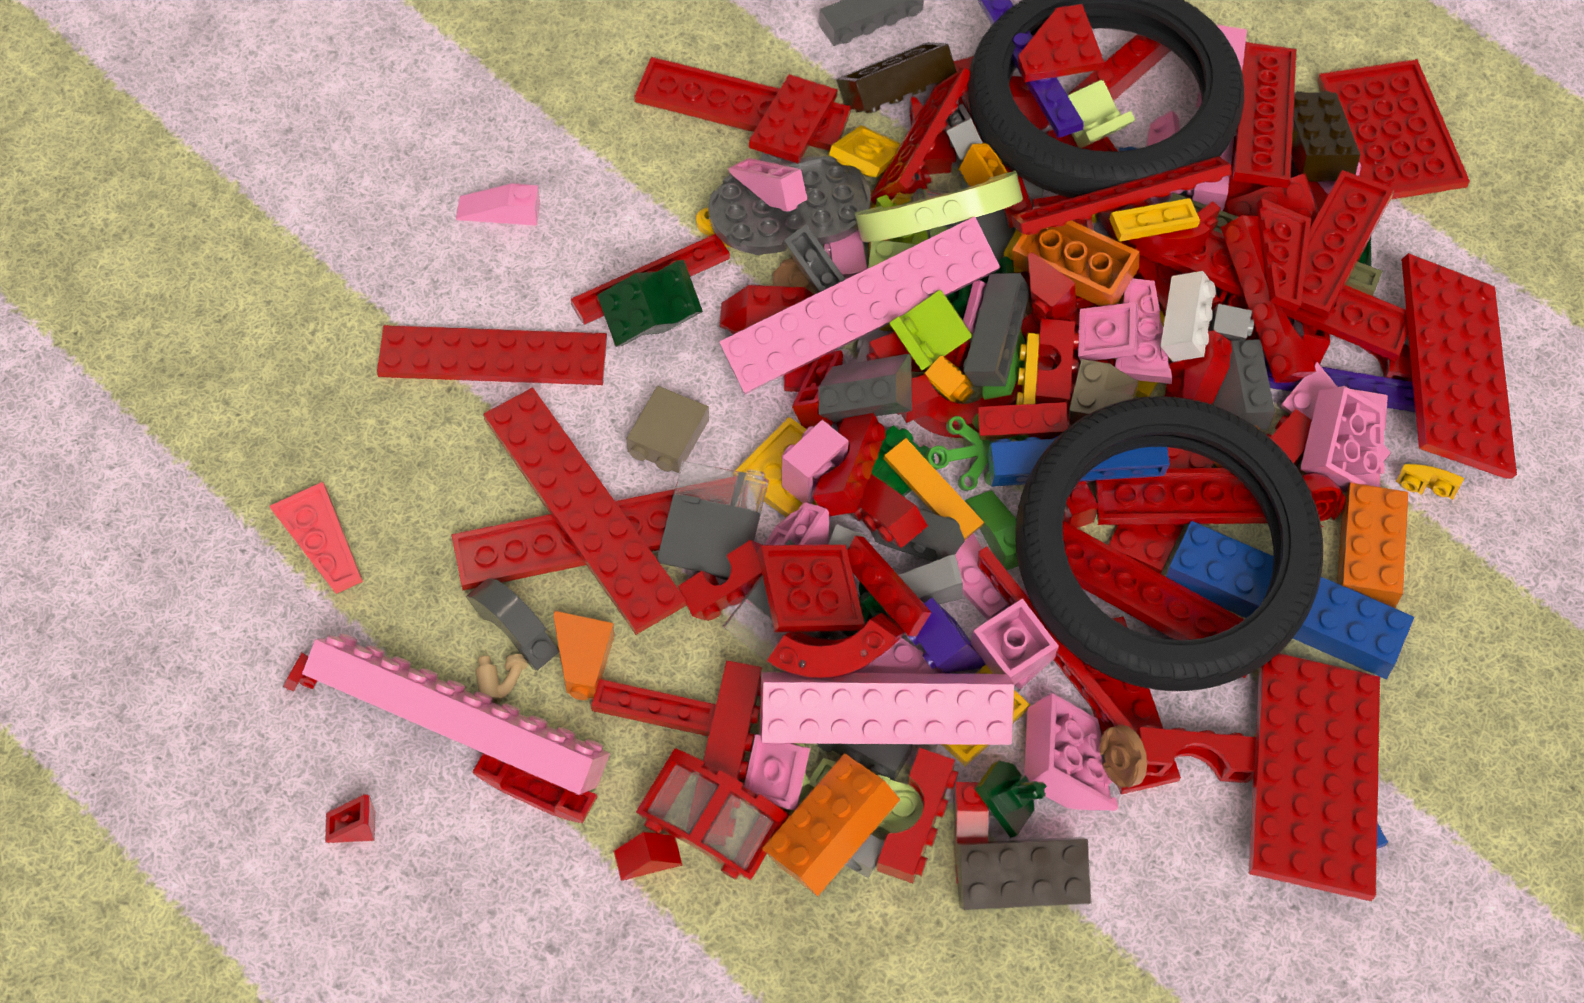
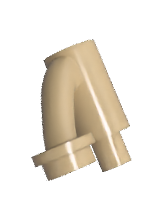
[475,654,528,704]

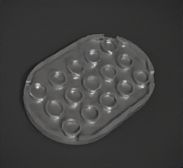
[709,156,871,255]

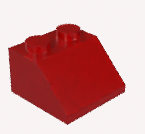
[1028,252,1077,325]

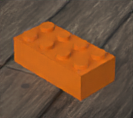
[1012,221,1139,306]
[1337,482,1408,608]
[762,753,901,896]

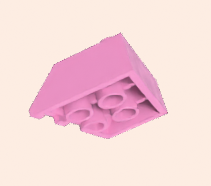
[1300,386,1385,492]
[1024,693,1118,811]

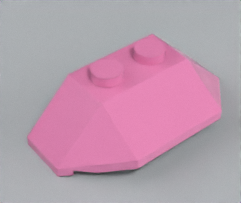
[744,502,829,606]

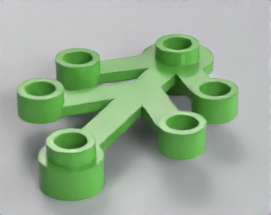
[924,413,1028,491]

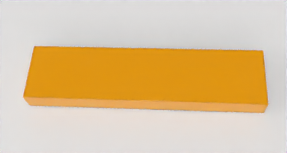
[884,438,984,540]

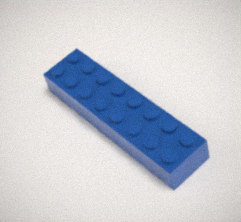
[1166,521,1415,680]

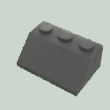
[1212,339,1275,430]
[819,354,912,423]

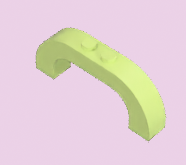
[855,171,1023,242]

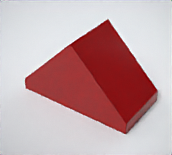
[325,794,376,843]
[614,832,683,881]

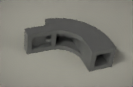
[465,578,559,671]

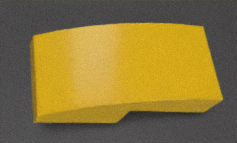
[1396,464,1465,500]

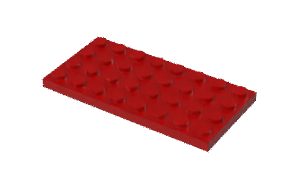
[1401,253,1517,479]
[1248,653,1380,901]

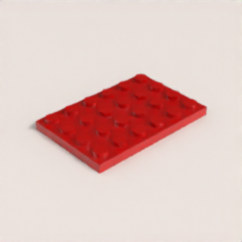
[1317,59,1470,200]

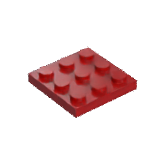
[757,544,865,632]

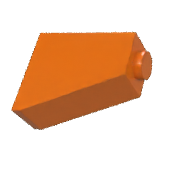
[553,611,615,700]

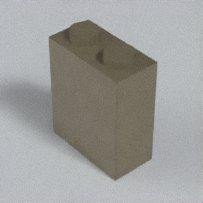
[626,385,709,473]

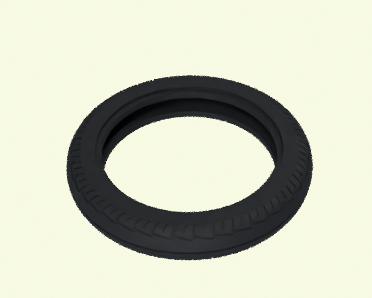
[968,0,1244,198]
[1015,396,1323,691]

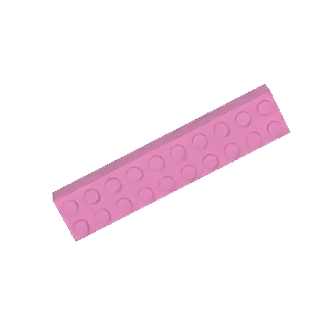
[719,217,1000,395]
[302,634,610,795]

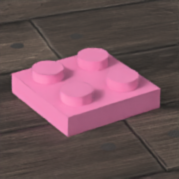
[1078,302,1138,361]
[744,734,810,810]

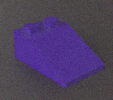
[907,598,986,673]

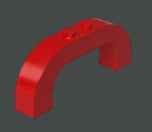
[914,312,1055,438]

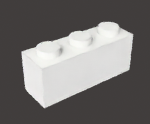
[1161,271,1216,362]

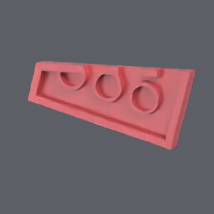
[269,482,363,594]

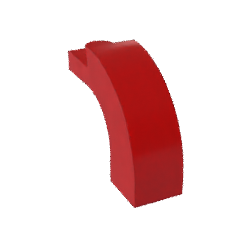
[1129,201,1221,256]

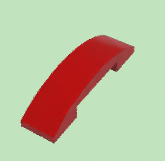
[472,753,597,824]

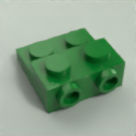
[871,425,935,497]

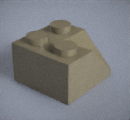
[1069,359,1138,425]

